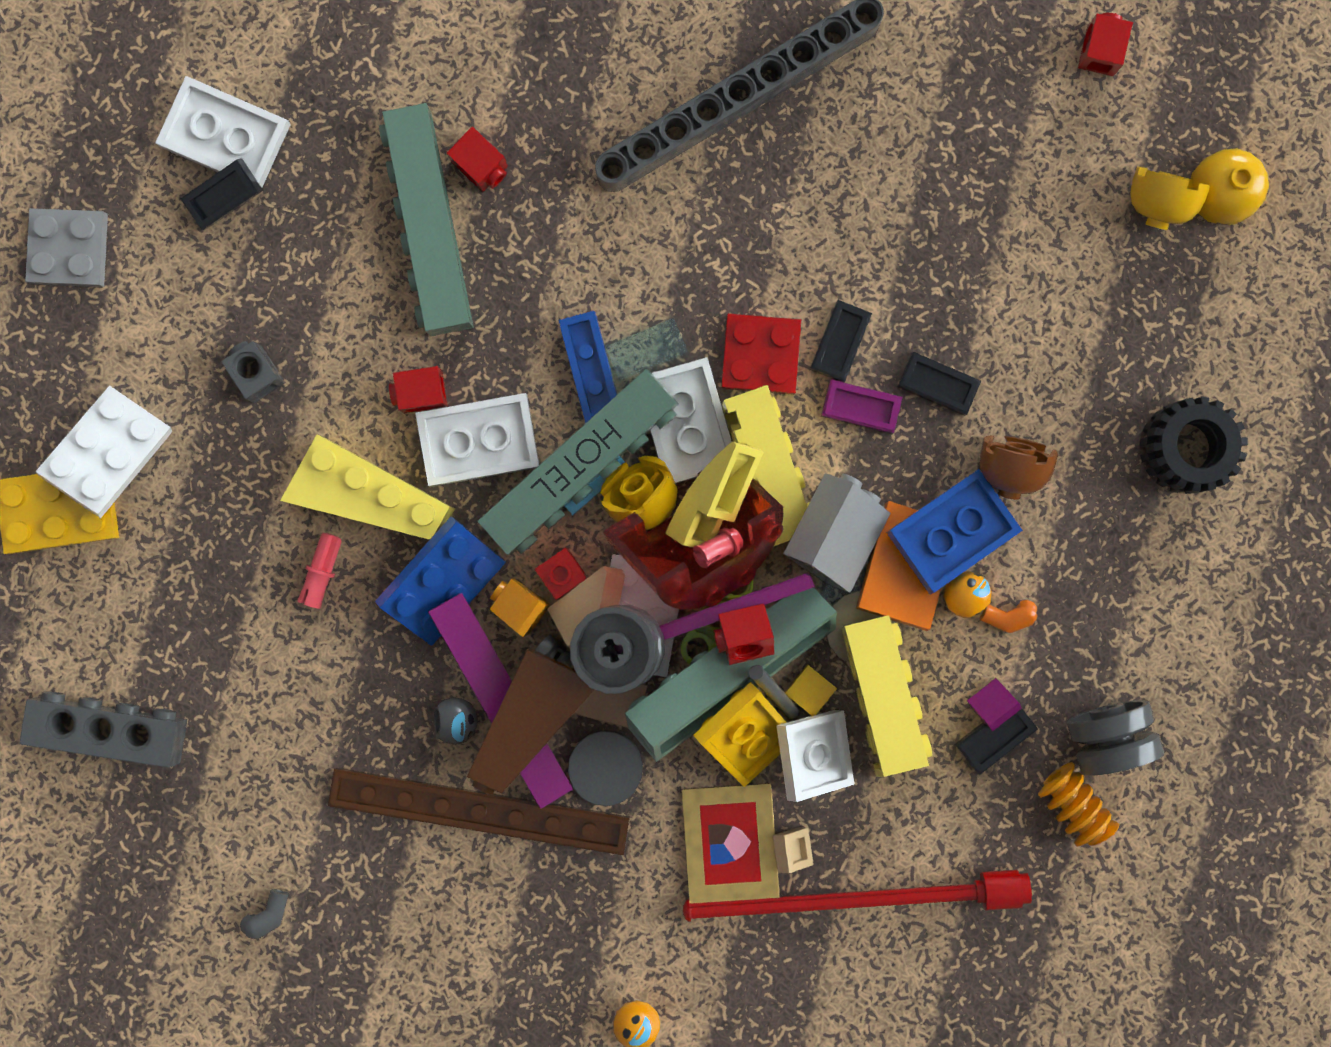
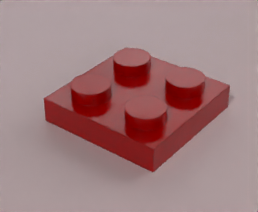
[721,313,802,395]

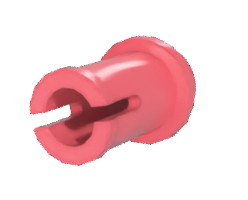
[693,528,743,568]

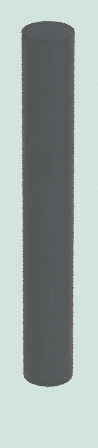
[749,665,799,719]

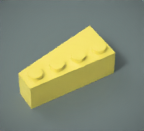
[722,385,810,547]
[280,434,455,540]
[842,615,932,777]

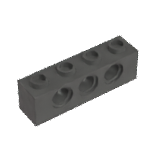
[19,691,188,768]

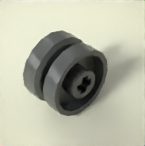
[570,604,665,694]
[1066,700,1165,776]

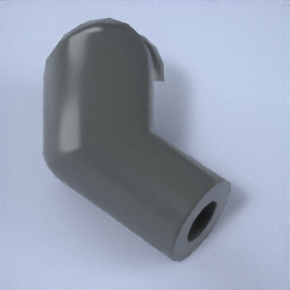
[240,889,289,939]

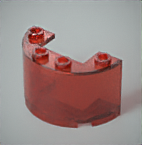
[603,472,784,609]

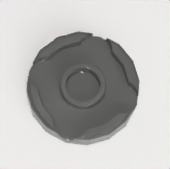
[568,730,643,806]

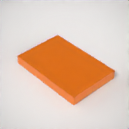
[856,501,941,631]

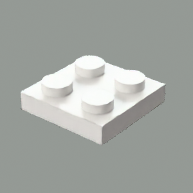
[776,710,854,802]

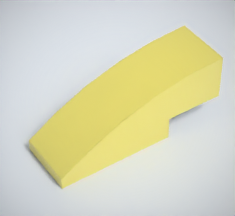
[665,442,764,547]

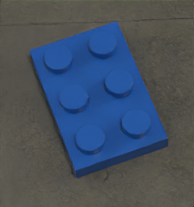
[886,469,1023,595]
[375,516,506,646]

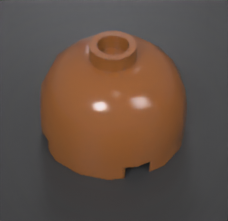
[980,435,1058,500]

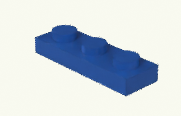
[558,311,617,423]

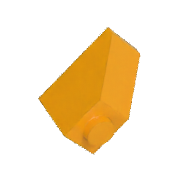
[490,579,551,637]

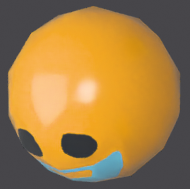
[944,571,992,618]
[613,1000,660,1047]

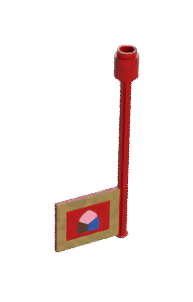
[682,783,1032,922]

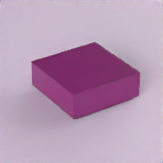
[967,678,1022,731]

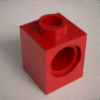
[1078,12,1133,76]
[446,126,508,192]
[389,366,448,414]
[534,547,588,600]
[713,603,775,665]

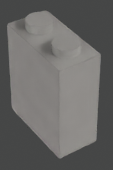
[783,473,891,593]

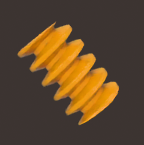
[1038,762,1119,847]

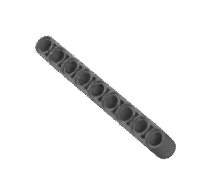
[595,0,884,192]

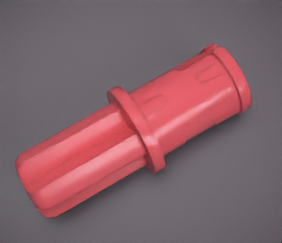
[297,533,342,609]

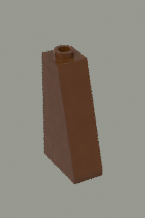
[467,647,594,795]

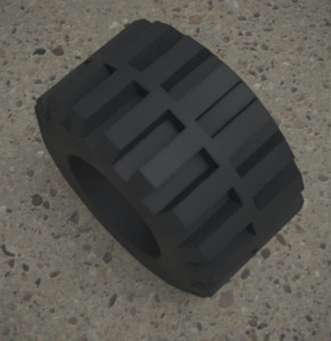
[1139,397,1248,494]

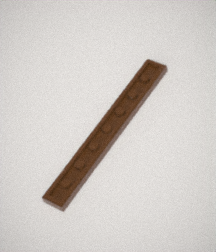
[328,768,630,855]

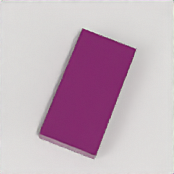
[821,379,903,434]

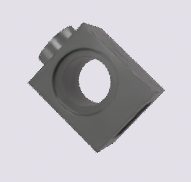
[221,341,286,403]

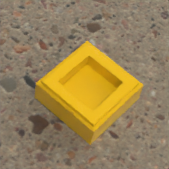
[785,664,837,716]

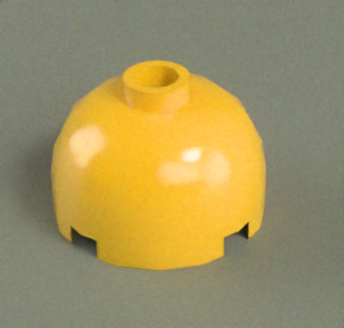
[1191,148,1269,225]
[1130,166,1211,230]
[601,456,677,531]

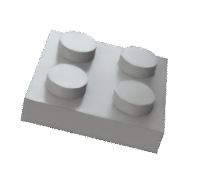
[25,208,108,287]

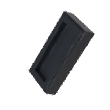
[180,158,263,230]
[810,300,872,382]
[897,352,981,416]
[954,709,1038,775]

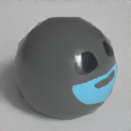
[434,697,478,745]

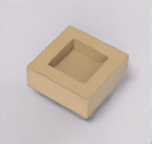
[773,827,814,873]

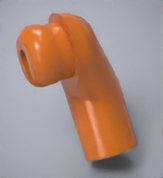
[980,600,1038,633]

